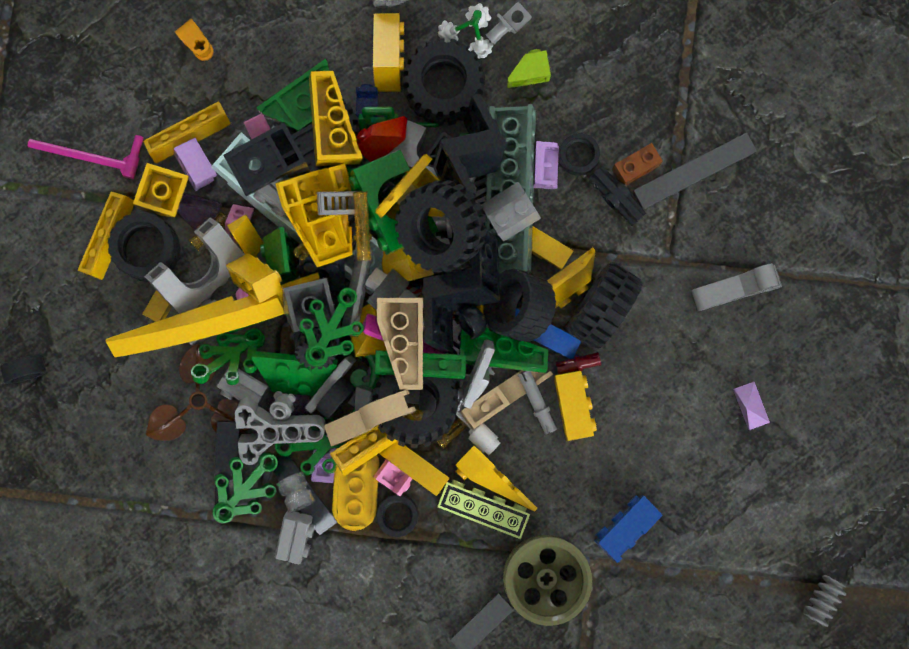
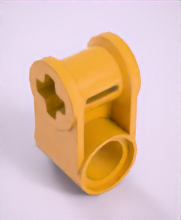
[175,19,214,61]

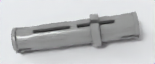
[518,371,557,435]

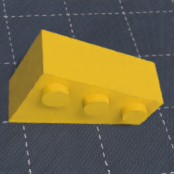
[373,13,404,92]

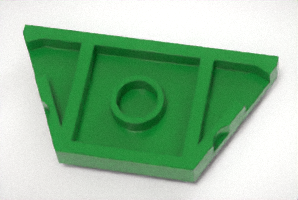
[256,59,329,131]
[251,351,338,396]

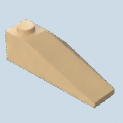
[377,298,423,390]

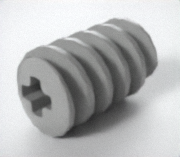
[804,575,846,627]

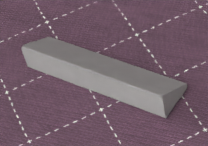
[342,246,373,337]

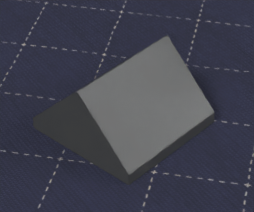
[283,278,335,332]

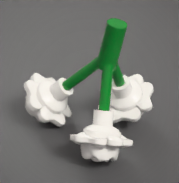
[438,3,493,58]

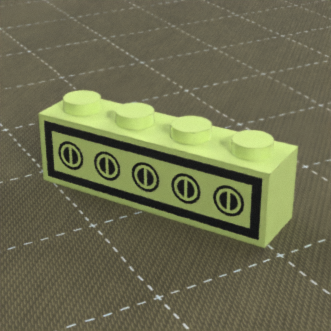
[438,480,530,539]

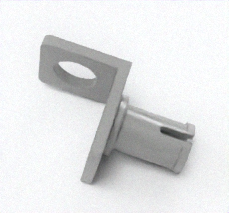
[486,2,532,45]

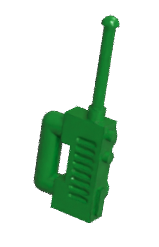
[359,107,438,131]

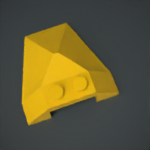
[275,163,352,267]

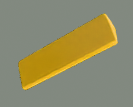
[143,101,231,163]
[78,191,134,280]
[330,414,415,476]

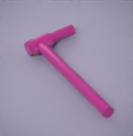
[28,135,144,179]

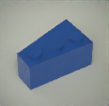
[594,495,662,563]

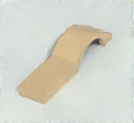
[460,370,553,430]
[324,390,416,446]

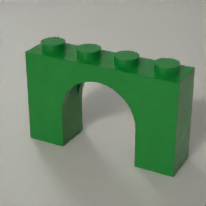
[348,150,438,255]

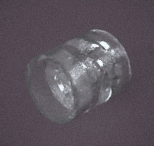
[277,472,316,513]

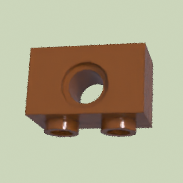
[612,143,663,186]

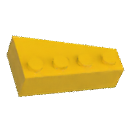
[309,71,363,166]

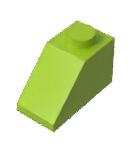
[507,49,551,88]

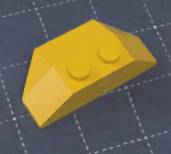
[521,248,595,309]

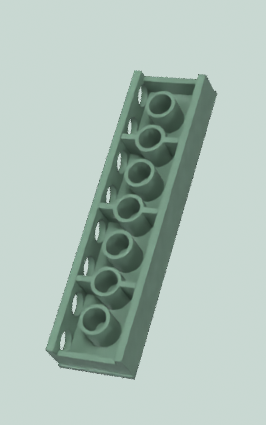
[485,104,536,274]

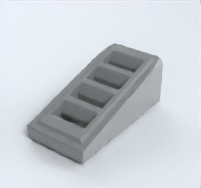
[317,191,361,215]

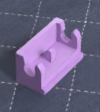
[174,138,217,191]
[534,141,559,189]

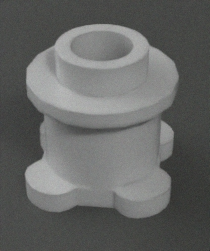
[269,391,296,420]

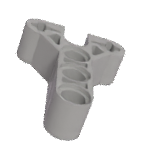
[691,263,782,311]
[235,397,326,465]

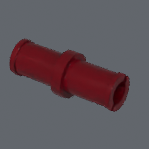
[556,352,601,375]

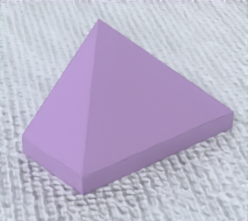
[733,382,770,430]

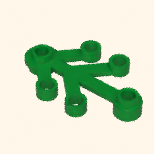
[299,288,364,367]
[191,328,265,385]
[275,417,353,475]
[212,452,278,523]

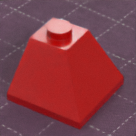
[356,116,407,162]

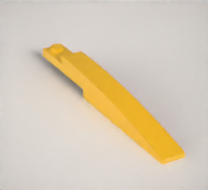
[106,272,320,357]

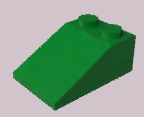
[260,227,297,283]

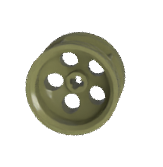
[503,535,592,626]

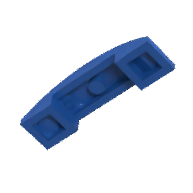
[515,308,581,359]

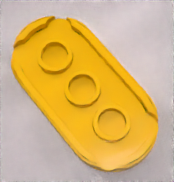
[375,154,432,218]
[332,455,379,531]

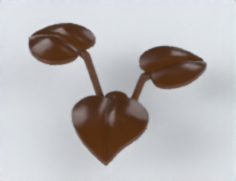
[146,344,249,441]

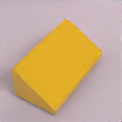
[227,214,264,257]
[143,290,172,322]

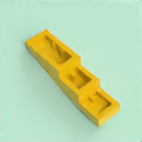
[532,227,573,270]
[379,441,449,496]

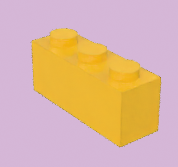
[226,253,283,303]
[554,371,597,441]

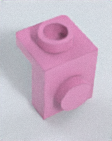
[373,459,412,496]

